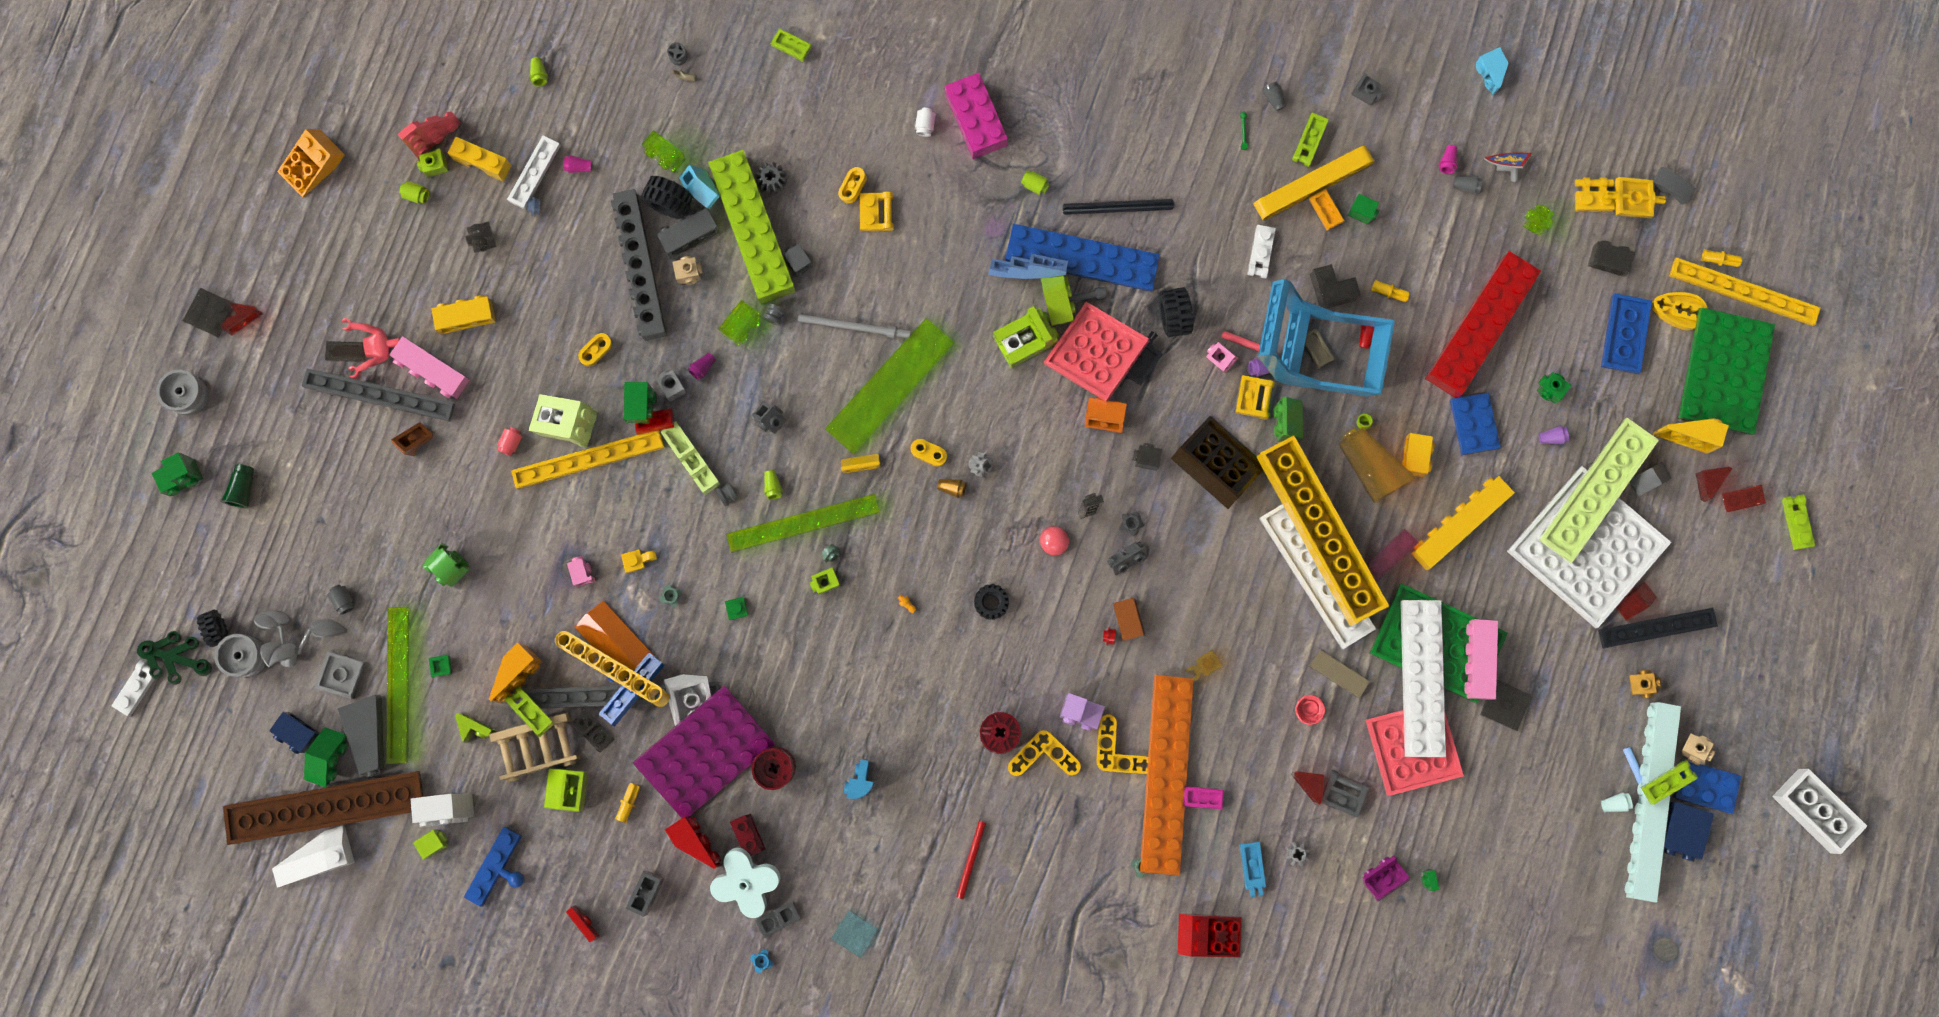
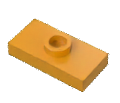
[1309,189,1344,231]

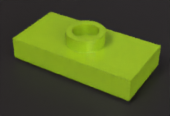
[770,28,812,62]

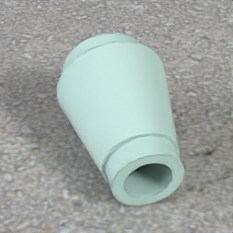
[1601,792,1633,812]

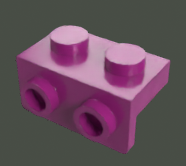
[1362,856,1410,902]

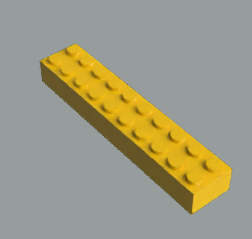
[1257,436,1389,626]

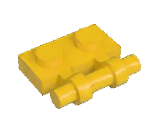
[1575,177,1615,212]

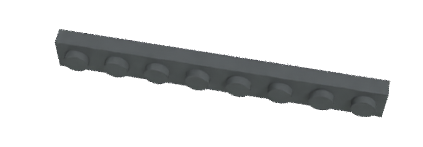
[302,368,455,422]

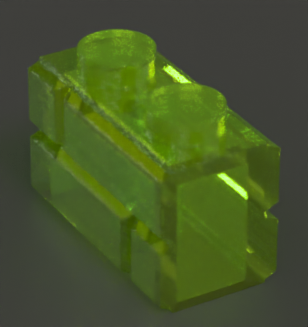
[718,300,761,346]

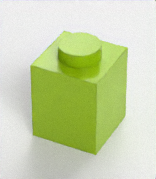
[413,829,448,860]

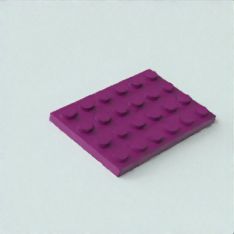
[633,685,775,818]

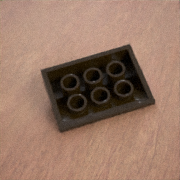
[1171,416,1263,509]

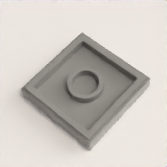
[315,651,366,699]

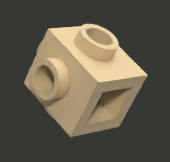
[673,256,703,285]
[1682,734,1716,766]

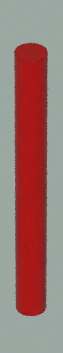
[956,821,986,899]

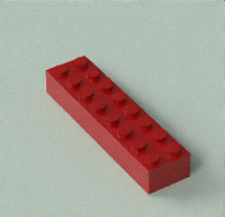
[1425,251,1541,398]

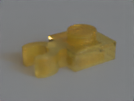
[1186,650,1222,681]

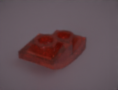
[1722,484,1766,513]

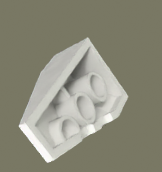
[664,674,711,726]
[272,825,355,888]

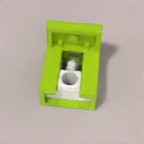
[993,306,1059,369]

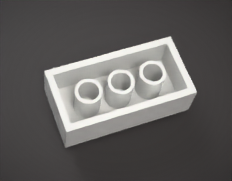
[1772,769,1867,854]
[411,793,474,826]

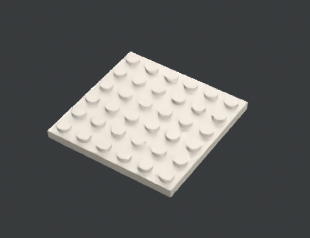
[1507,466,1671,628]

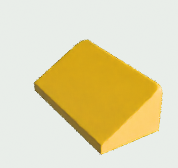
[841,454,881,474]

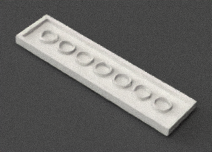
[1259,504,1376,649]
[1401,600,1446,757]

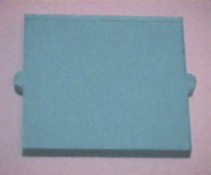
[831,911,878,957]

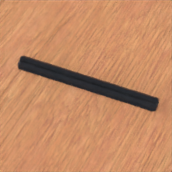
[1063,199,1174,215]

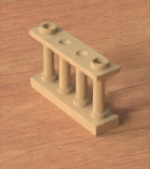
[489,713,581,783]

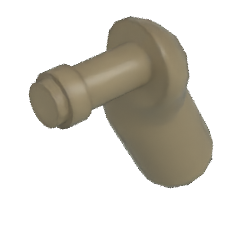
[671,69,697,82]

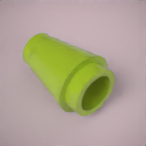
[530,57,549,86]
[764,470,783,500]

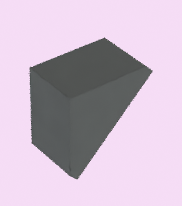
[1629,462,1671,497]

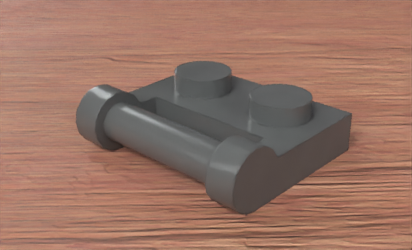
[1320,770,1369,817]

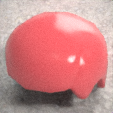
[1039,526,1070,556]
[1295,695,1325,725]

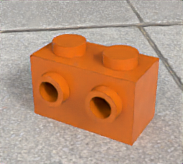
[1084,398,1127,433]

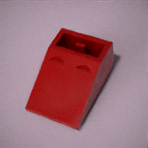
[665,816,722,869]
[1177,914,1242,957]

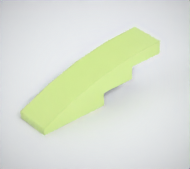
[661,421,721,495]

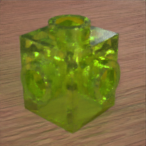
[1523,204,1554,235]

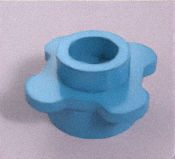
[750,949,773,973]

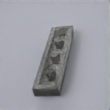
[1078,493,1104,519]

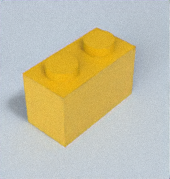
[1401,433,1435,477]

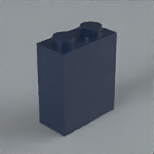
[1663,802,1714,862]

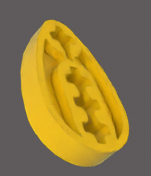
[1651,292,1708,331]

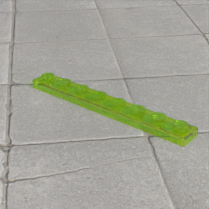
[726,494,880,553]
[386,607,410,764]

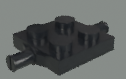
[1119,331,1163,387]

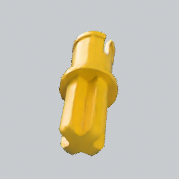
[1701,249,1742,267]
[1371,279,1410,302]
[615,783,640,823]

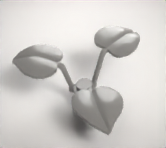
[254,611,347,667]

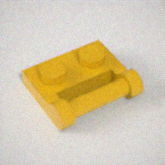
[860,192,894,231]
[1235,375,1275,420]

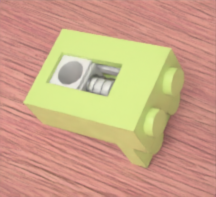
[529,394,598,448]

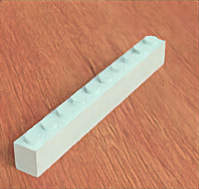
[1625,702,1681,903]

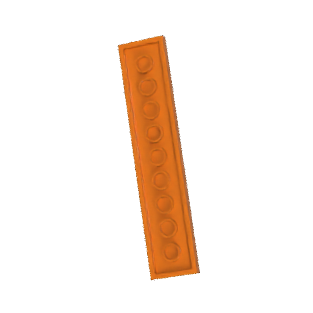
[1140,675,1194,876]

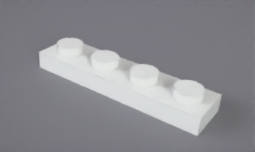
[507,136,561,210]

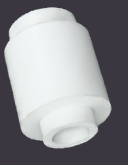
[915,107,936,137]

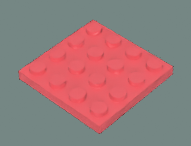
[1044,302,1149,402]
[1365,710,1464,796]

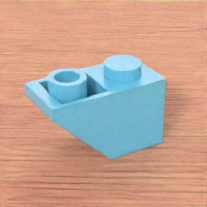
[1475,47,1508,95]
[679,165,720,209]

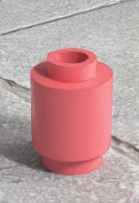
[497,427,523,456]

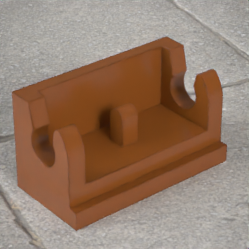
[1113,598,1146,641]

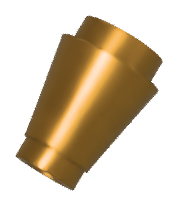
[937,479,967,498]

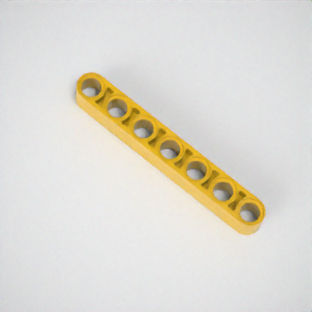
[1253,145,1375,220]
[555,631,669,707]

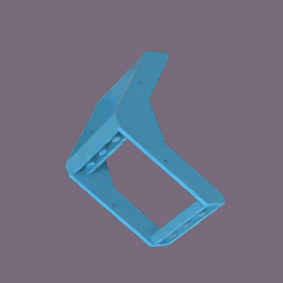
[1258,279,1395,397]

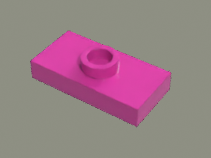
[1183,786,1224,810]

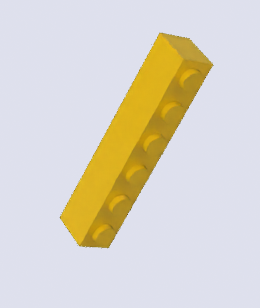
[1411,476,1515,571]

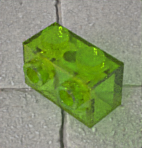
[642,130,686,173]

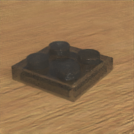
[182,288,236,338]

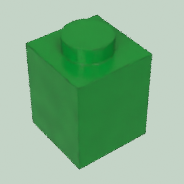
[1347,194,1380,225]

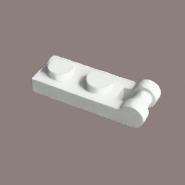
[1247,225,1276,279]
[112,659,159,716]

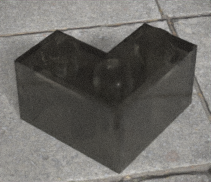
[1310,264,1361,309]

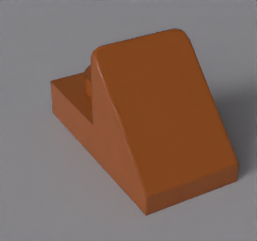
[391,422,433,456]

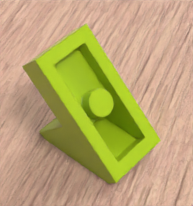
[455,713,496,743]

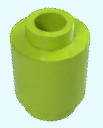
[1021,170,1050,196]
[399,181,430,204]

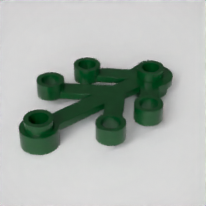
[137,631,212,685]

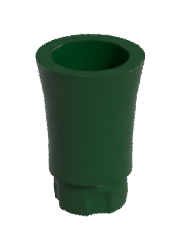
[221,464,254,509]

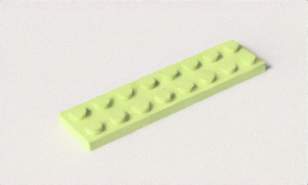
[1539,418,1659,563]

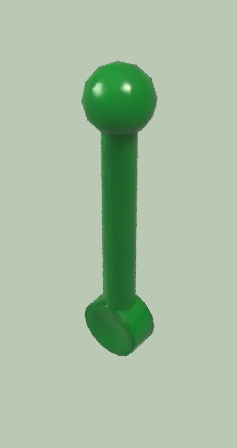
[1240,112,1248,150]

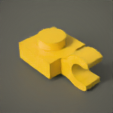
[621,549,657,574]

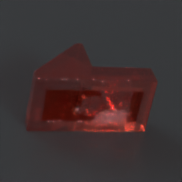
[220,302,263,336]

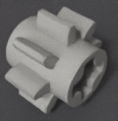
[969,452,992,477]
[1285,842,1310,867]

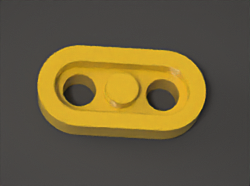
[838,167,867,204]
[578,333,612,367]
[911,439,947,467]

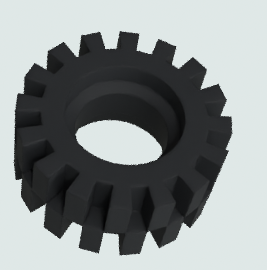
[974,584,1009,620]
[197,609,229,647]

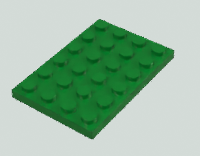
[1678,308,1775,435]
[1369,583,1508,703]

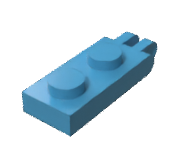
[1239,842,1266,897]

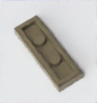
[1309,650,1370,698]

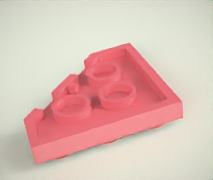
[397,111,461,159]

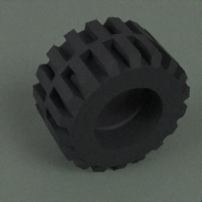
[641,176,693,219]
[1159,287,1194,338]

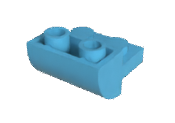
[844,760,875,799]

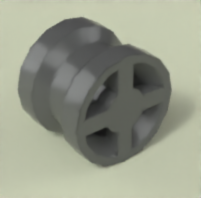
[667,42,688,65]
[762,304,786,326]
[716,483,738,506]

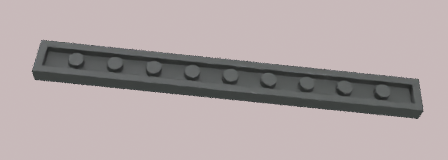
[524,682,720,709]

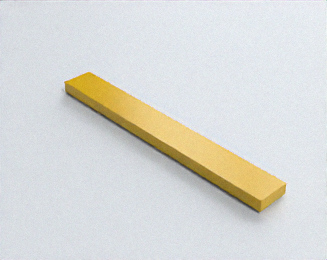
[1669,257,1821,326]
[511,430,665,489]

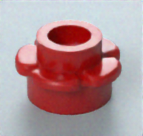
[1103,627,1116,646]

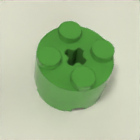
[422,543,470,587]

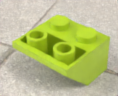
[544,768,588,812]

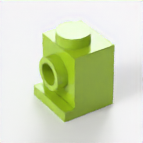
[417,148,449,177]
[809,567,841,595]

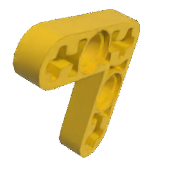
[1096,714,1148,774]
[1008,730,1081,776]

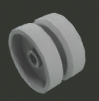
[156,369,209,416]
[214,634,265,678]

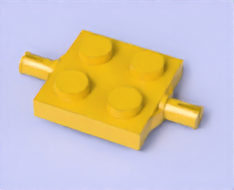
[1604,177,1666,218]

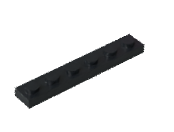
[1598,608,1718,649]

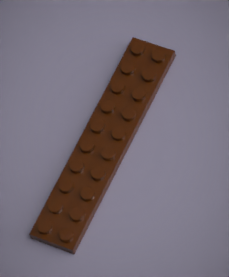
[223,771,423,845]

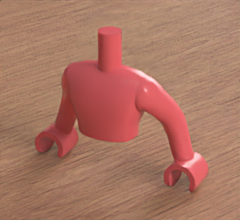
[341,318,400,379]

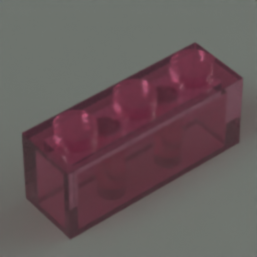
[1366,529,1419,582]

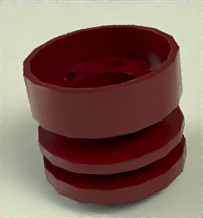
[979,712,1021,754]
[751,746,796,790]

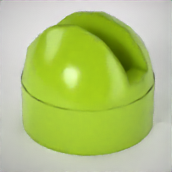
[1356,414,1373,430]

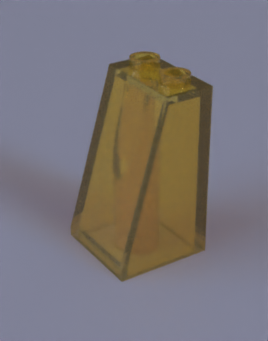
[1339,428,1415,503]

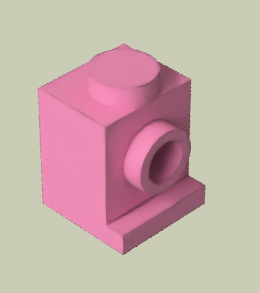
[1206,342,1238,372]
[567,556,596,587]

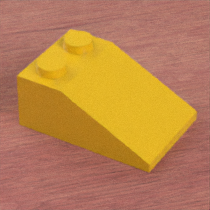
[1653,418,1729,454]

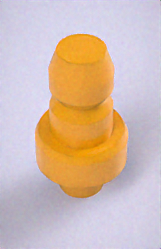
[898,594,917,613]

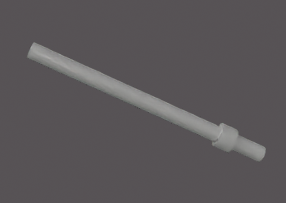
[798,314,911,339]

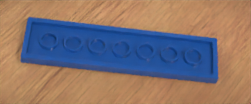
[1005,224,1160,292]

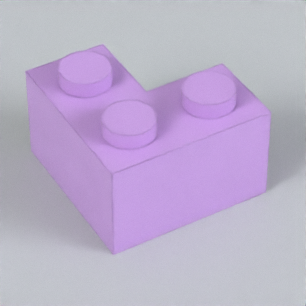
[1060,693,1105,732]

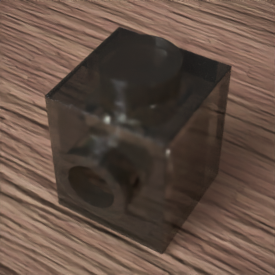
[1132,443,1162,471]

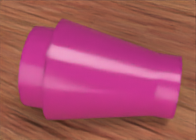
[1439,145,1458,174]
[564,155,591,173]

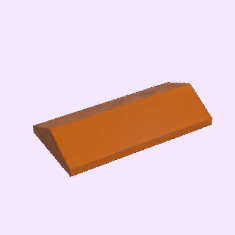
[575,601,654,680]

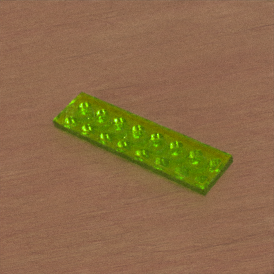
[825,318,954,455]

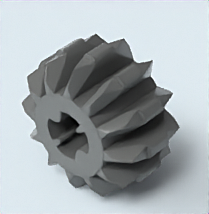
[755,162,787,195]

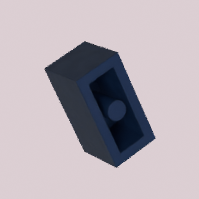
[269,711,320,754]

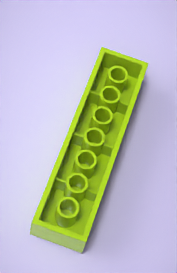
[708,150,796,305]

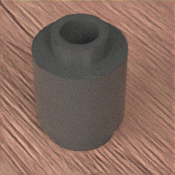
[328,585,355,615]

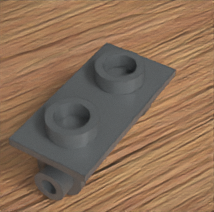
[1107,541,1148,576]

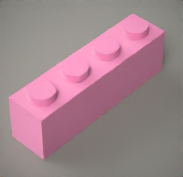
[390,336,470,399]
[1465,619,1498,700]

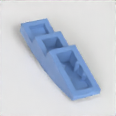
[988,254,1068,279]

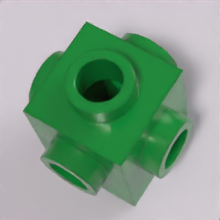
[1537,372,1572,404]

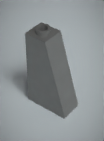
[338,695,384,778]

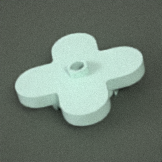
[710,848,781,918]

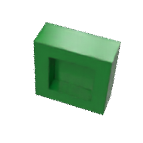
[725,597,748,621]
[429,655,452,678]
[1421,869,1440,891]

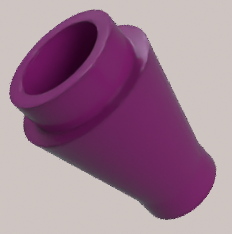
[688,352,716,380]

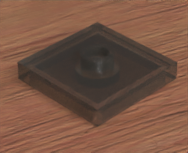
[1480,679,1532,731]

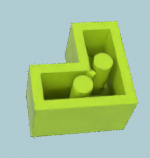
[1041,275,1076,326]

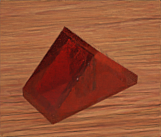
[1695,467,1732,502]
[1616,582,1657,621]
[1291,771,1324,805]

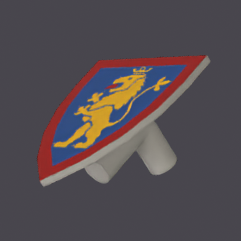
[1484,153,1532,182]

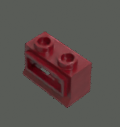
[730,814,766,856]

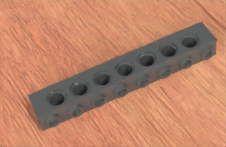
[611,189,667,341]

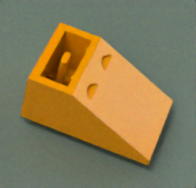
[277,129,345,197]
[489,642,542,703]

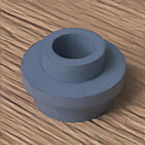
[528,197,540,216]

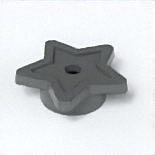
[1120,512,1144,536]

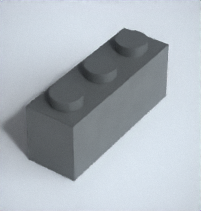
[657,208,719,259]

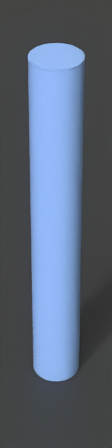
[1623,747,1642,784]

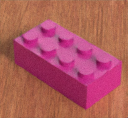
[945,72,1008,159]

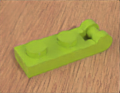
[1292,113,1329,167]
[1782,494,1815,550]
[504,686,554,737]
[1640,760,1698,805]

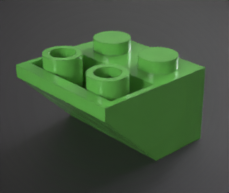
[1273,397,1303,442]

